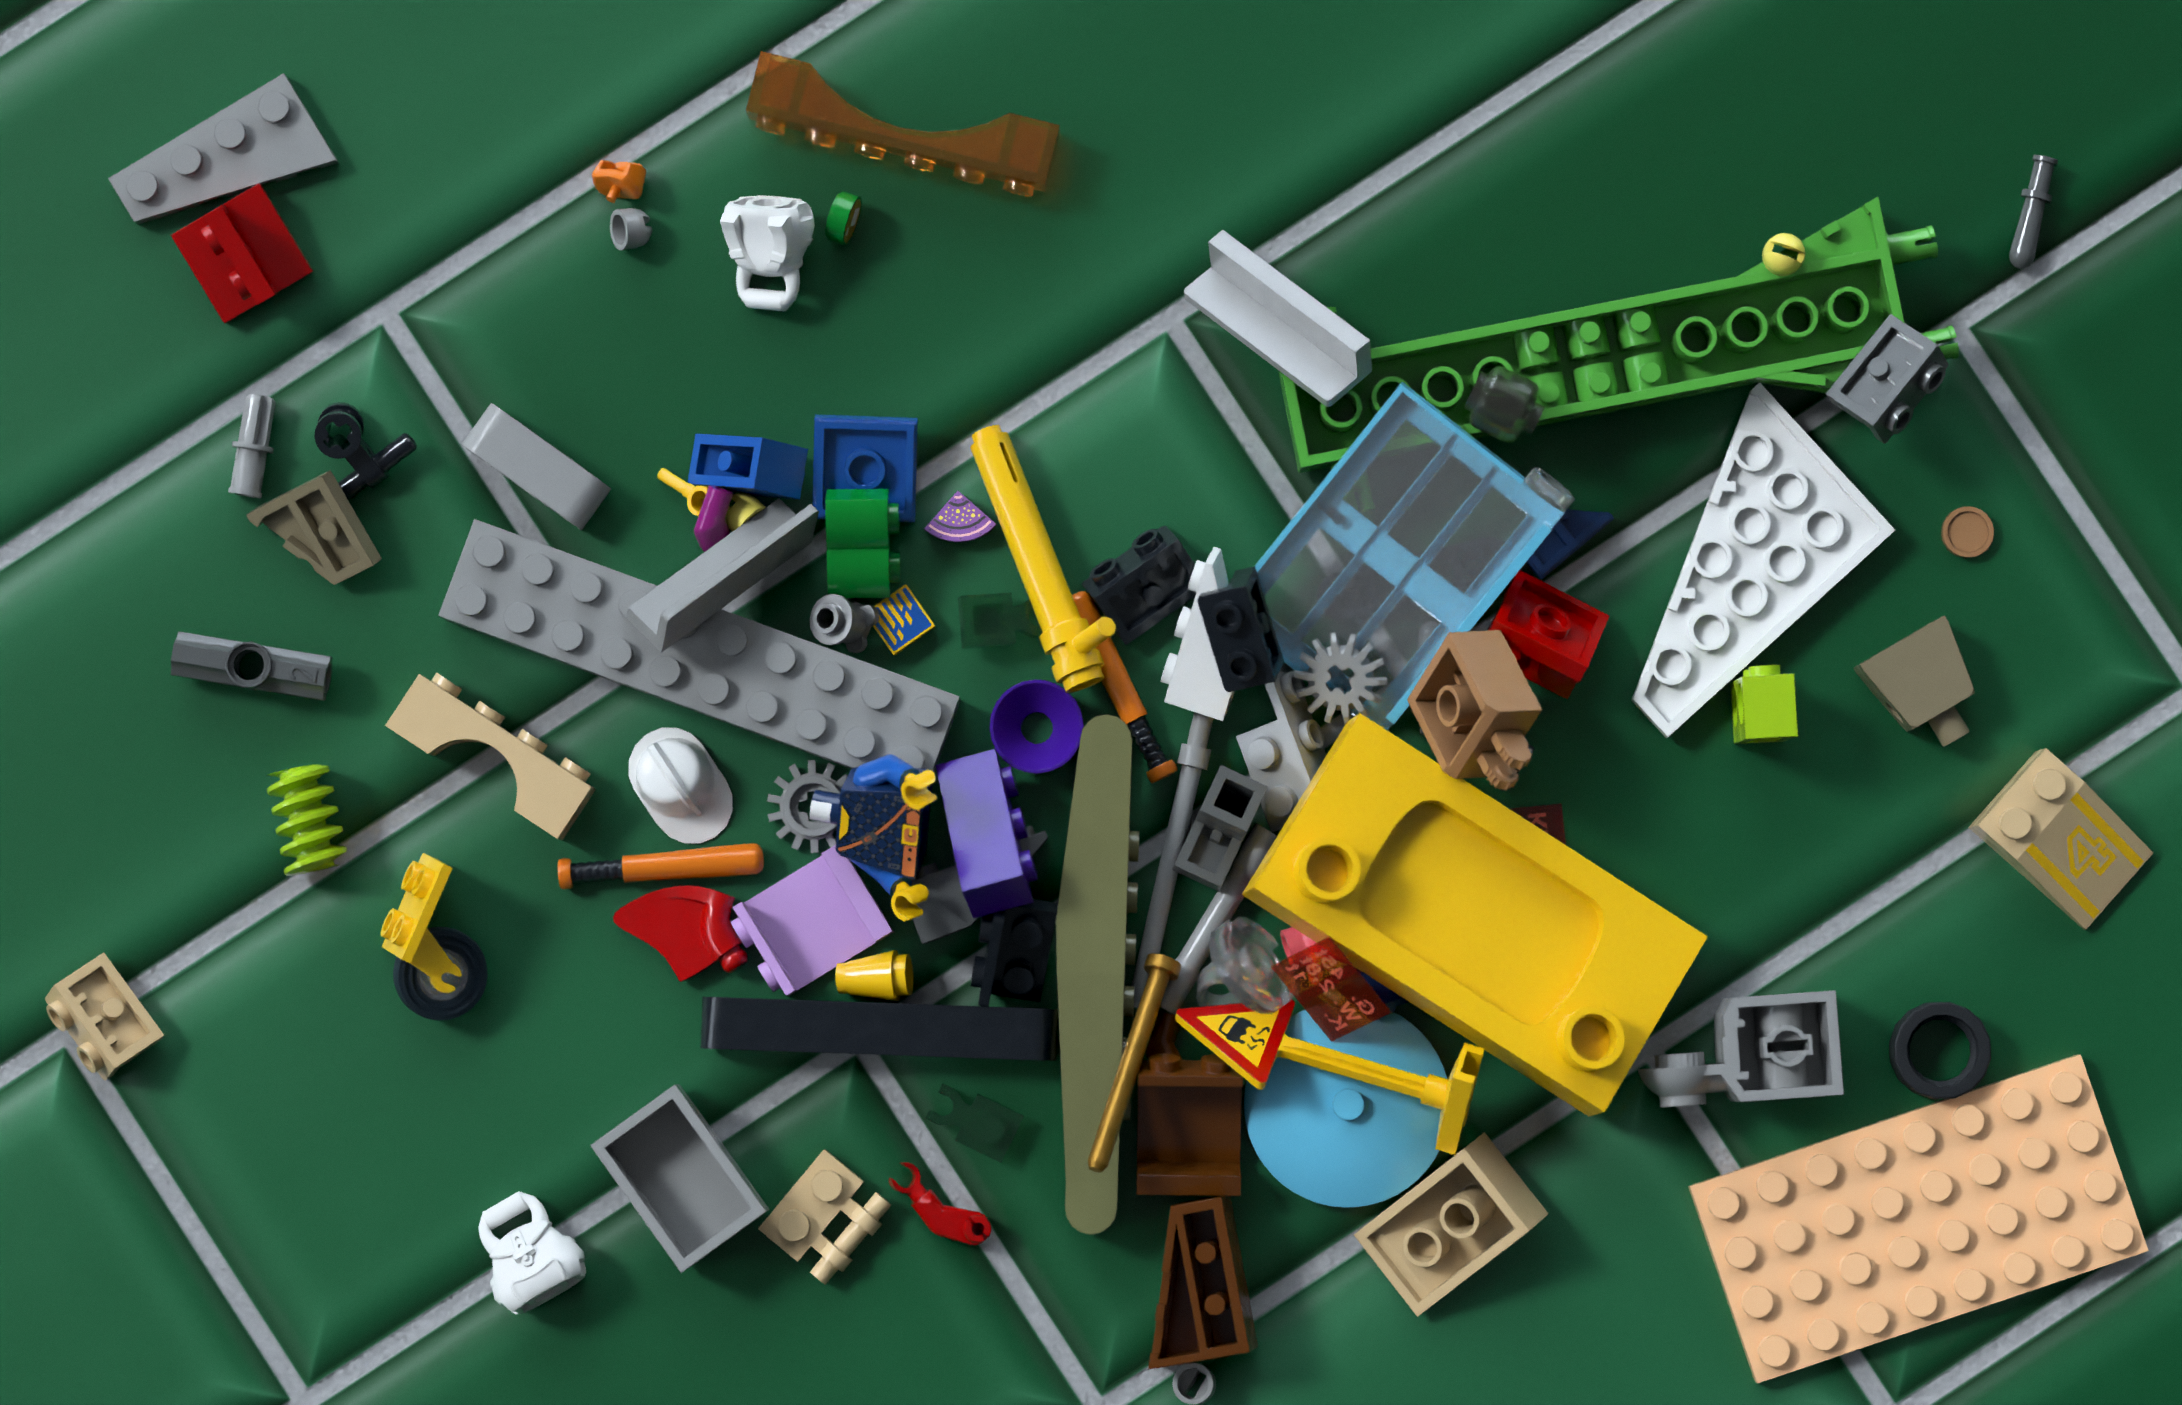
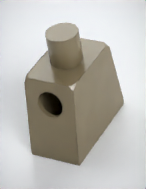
[1853,615,1975,747]

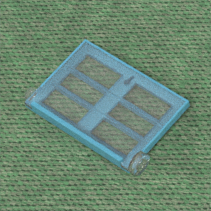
[1255,382,1575,731]

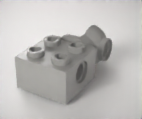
[1638,990,1844,1107]

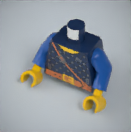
[810,754,937,921]

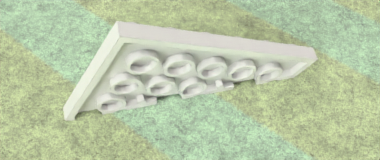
[1631,383,1895,738]

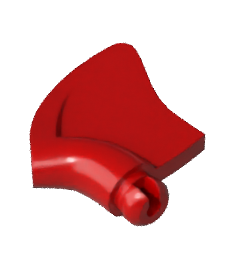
[613,885,748,982]

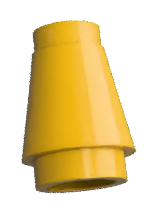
[835,950,914,1001]

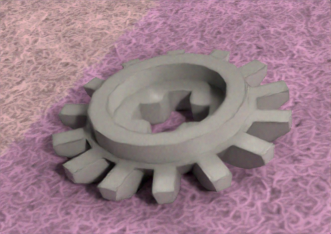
[1294,632,1387,724]
[767,760,848,853]

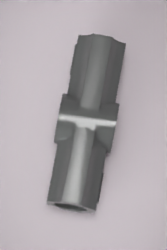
[171,631,333,701]

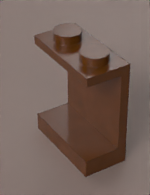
[1137,1053,1243,1196]

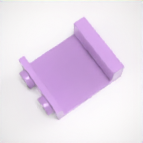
[731,845,894,996]

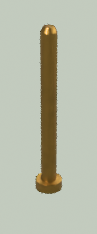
[1088,953,1182,1173]

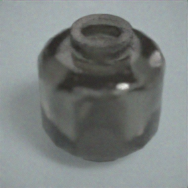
[1464,366,1545,443]

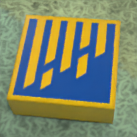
[873,584,936,656]

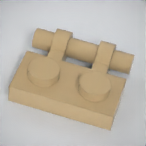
[758,1149,891,1285]

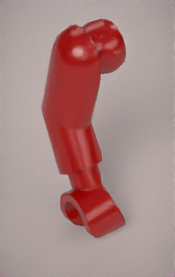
[889,1162,992,1245]

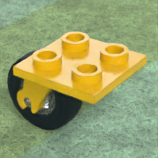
[381,853,488,1021]

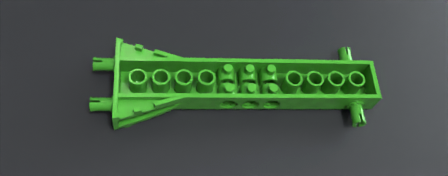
[1279,197,1959,512]

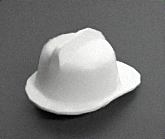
[628,728,733,843]

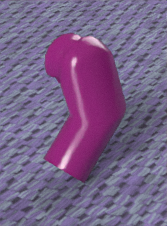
[694,485,733,552]

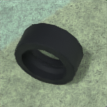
[1889,1002,1991,1099]

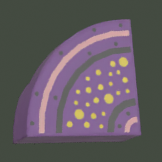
[924,491,997,542]

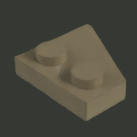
[246,470,382,585]

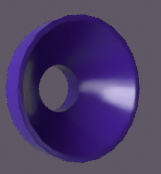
[989,679,1084,774]

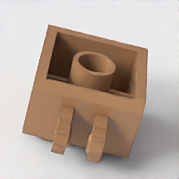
[1407,630,1542,791]

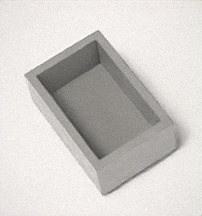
[590,1084,770,1273]

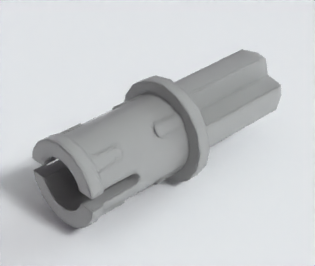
[228,394,276,498]

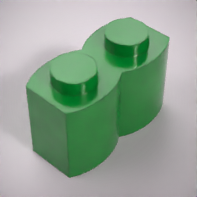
[825,489,901,598]

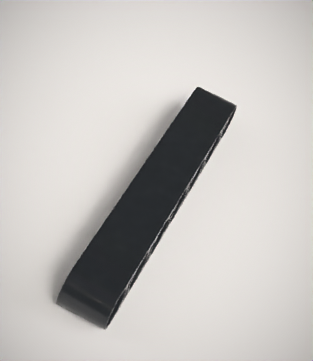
[700,997,1058,1061]

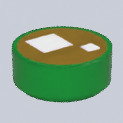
[825,191,862,246]

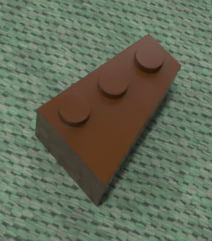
[1148,1196,1258,1370]

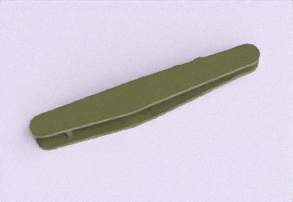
[1056,714,1139,1234]

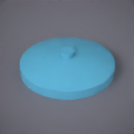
[1243,1003,1447,1208]

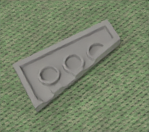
[108,73,339,225]

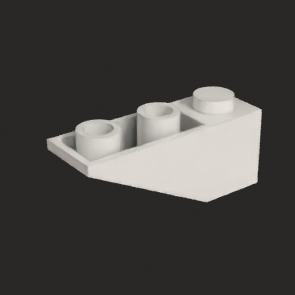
[1161,547,1235,721]

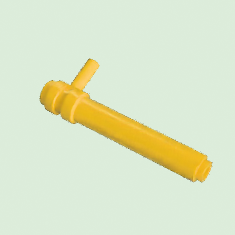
[970,425,1116,693]

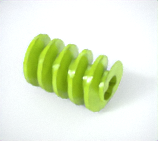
[266,764,347,876]

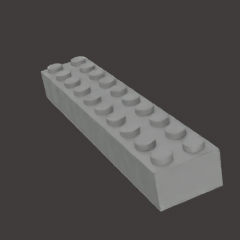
[438,519,961,772]

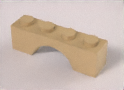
[385,672,596,840]

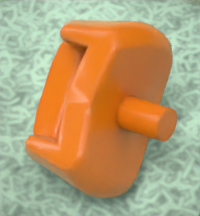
[592,160,647,203]

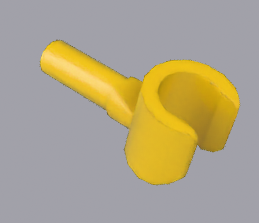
[657,468,708,516]

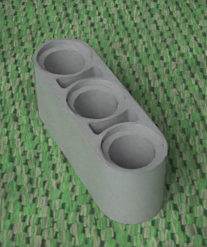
[461,403,611,531]

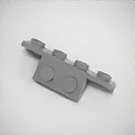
[1236,663,1326,832]

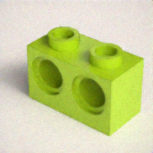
[1730,665,1798,744]

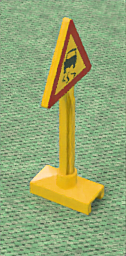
[1175,999,1485,1155]

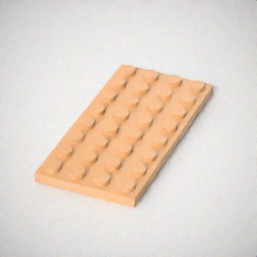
[1688,1054,2149,1384]

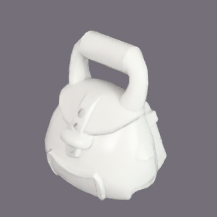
[720,195,815,312]
[478,1191,586,1315]

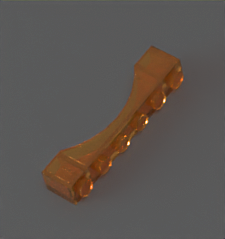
[746,51,1060,196]

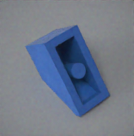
[687,434,808,500]

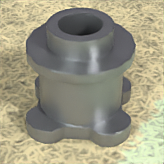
[810,594,879,653]

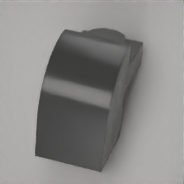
[1172,765,1268,892]

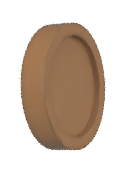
[1941,506,1994,558]

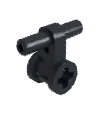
[314,402,417,501]

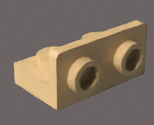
[45,952,164,1081]

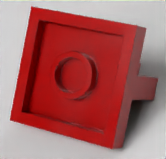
[171,183,313,324]
[1487,570,1610,699]

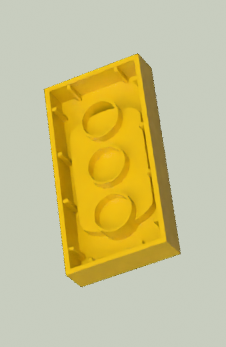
[1241,713,1708,1117]

